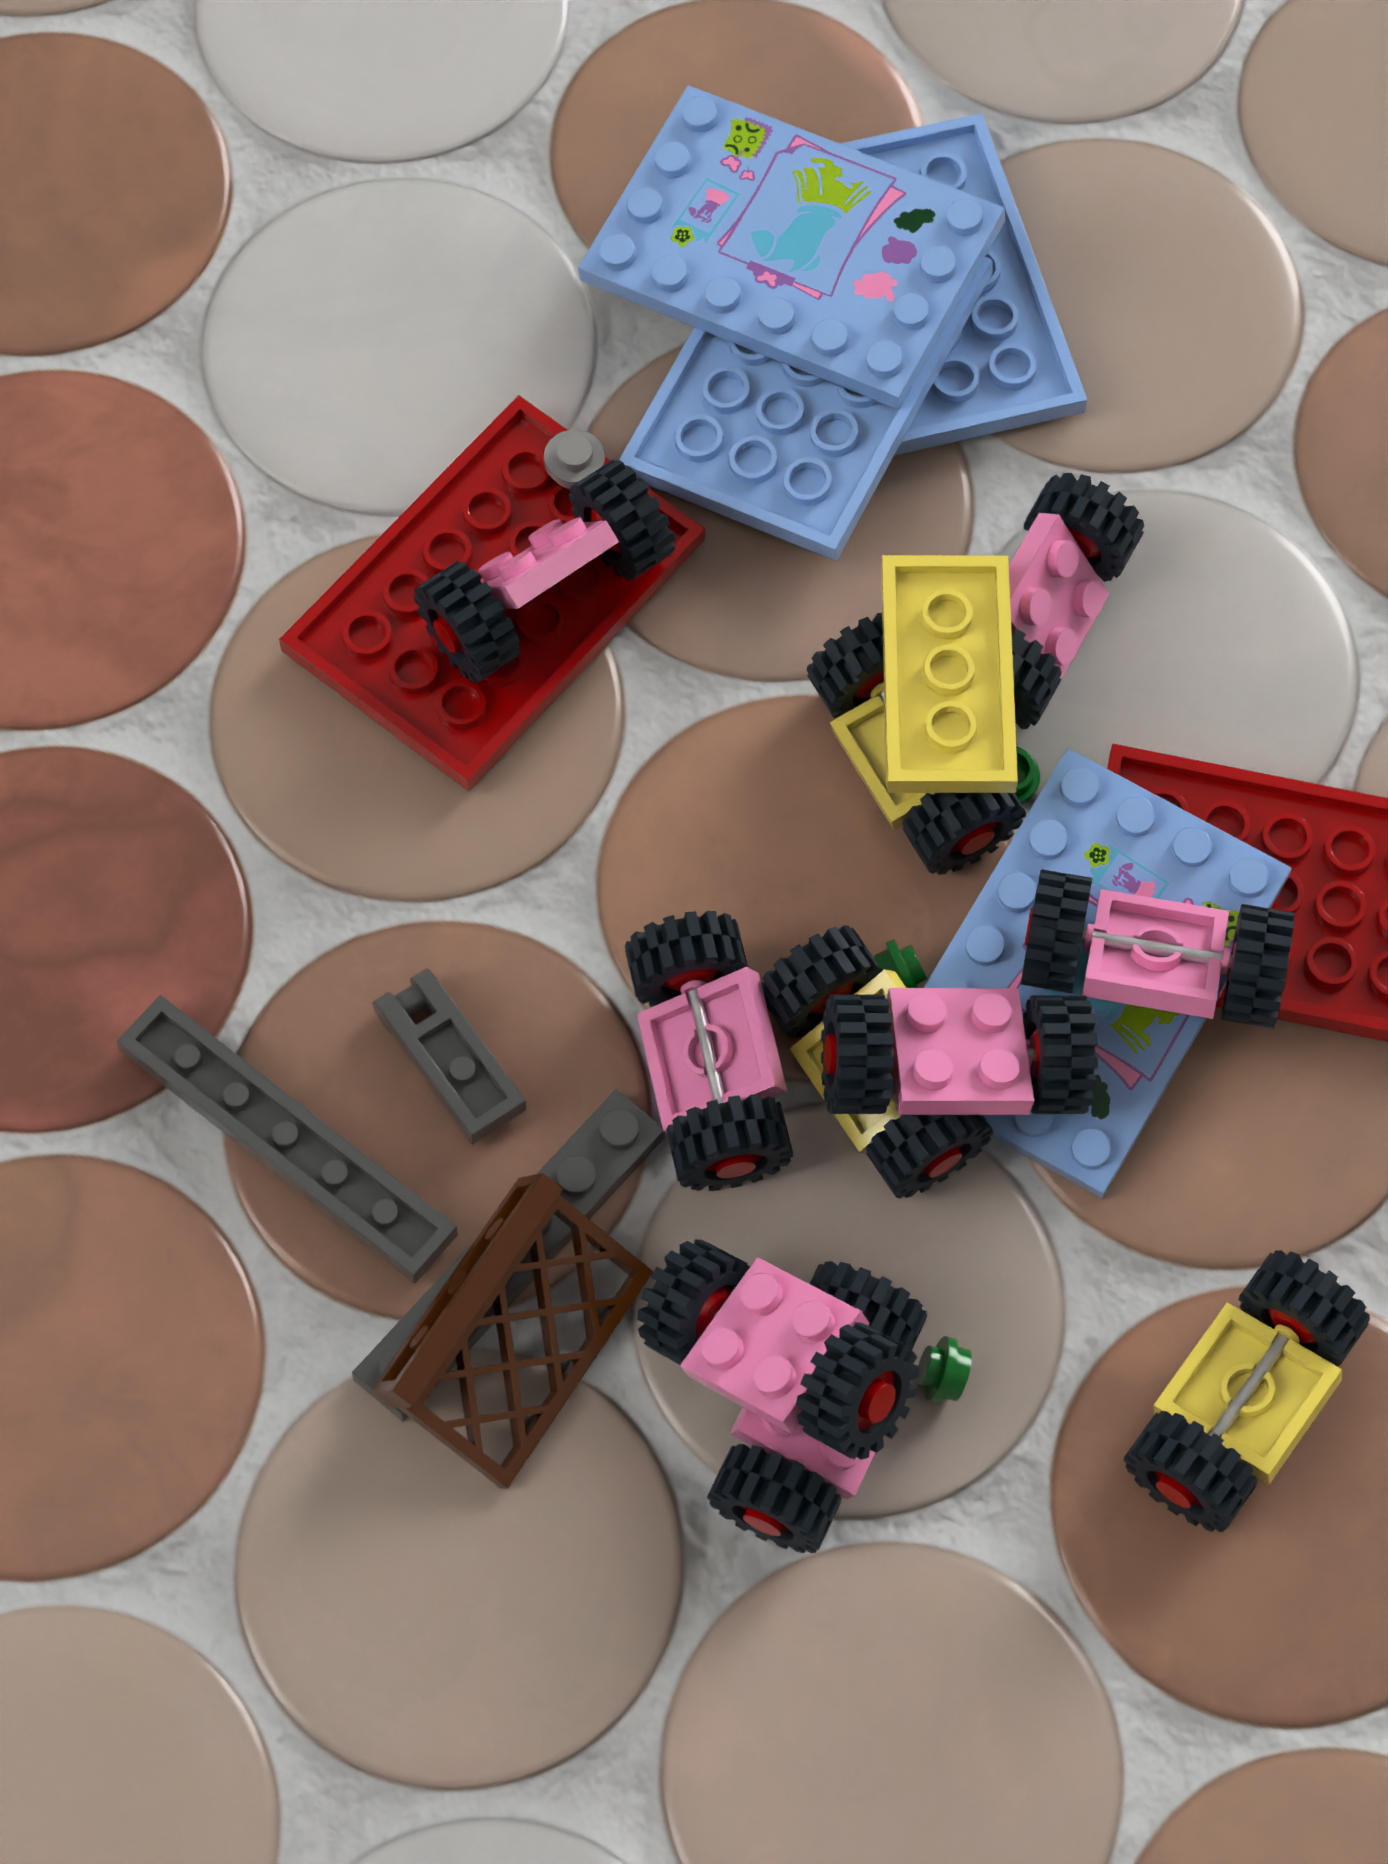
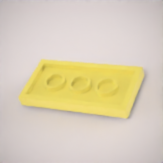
[881,555,1018,793]

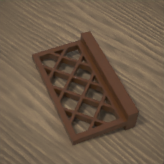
[370,1173,653,1489]

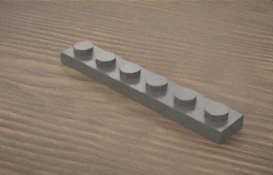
[117,995,458,1284]
[352,1089,665,1422]

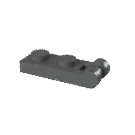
[372,968,526,1145]

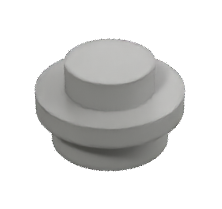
[544,430,605,489]

